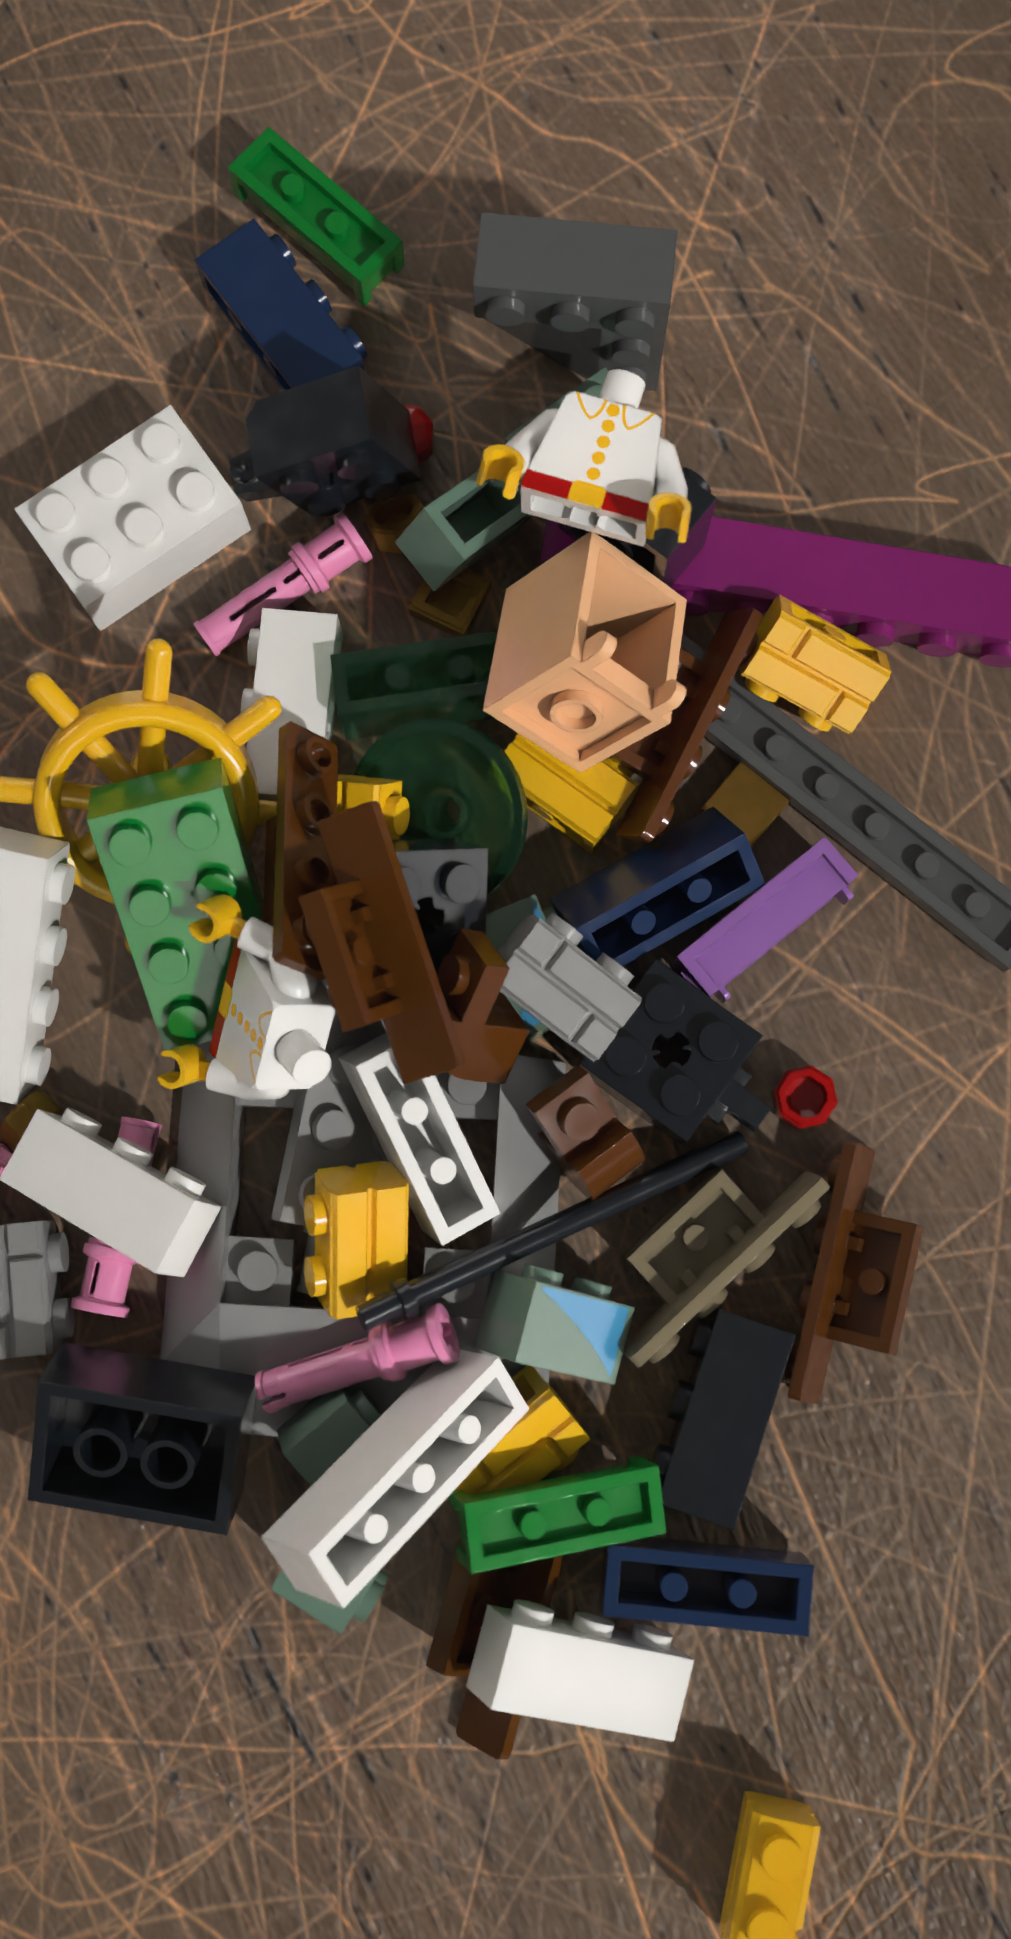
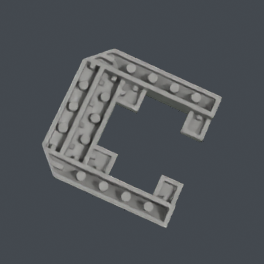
[160,1041,566,1436]

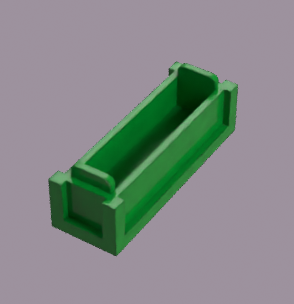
[227,127,405,306]
[449,1455,666,1574]

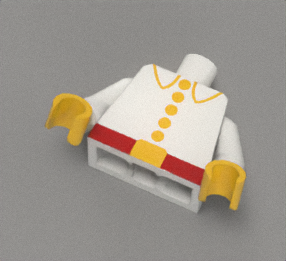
[476,369,691,547]
[157,894,335,1101]

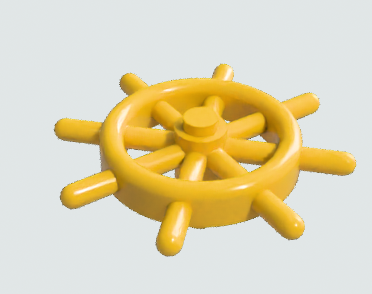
[0,638,282,953]

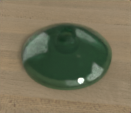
[354,718,528,896]

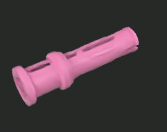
[193,512,373,656]
[70,1117,162,1318]
[255,1303,459,1413]

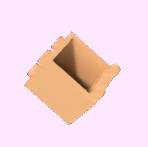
[483,532,687,773]

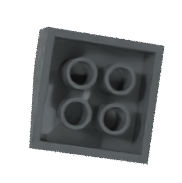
[473,212,678,391]

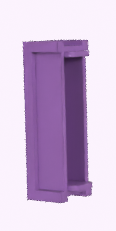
[672,837,859,1003]

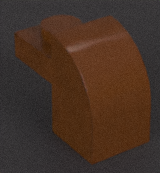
[438,928,529,1084]
[525,1065,645,1201]

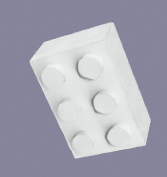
[14,405,251,632]

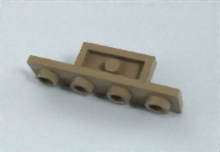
[623,1167,830,1368]

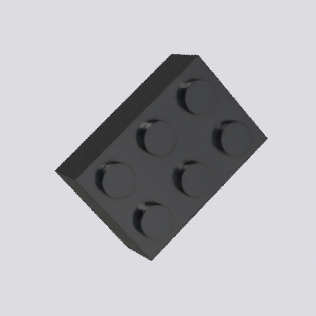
[27,1342,256,1535]

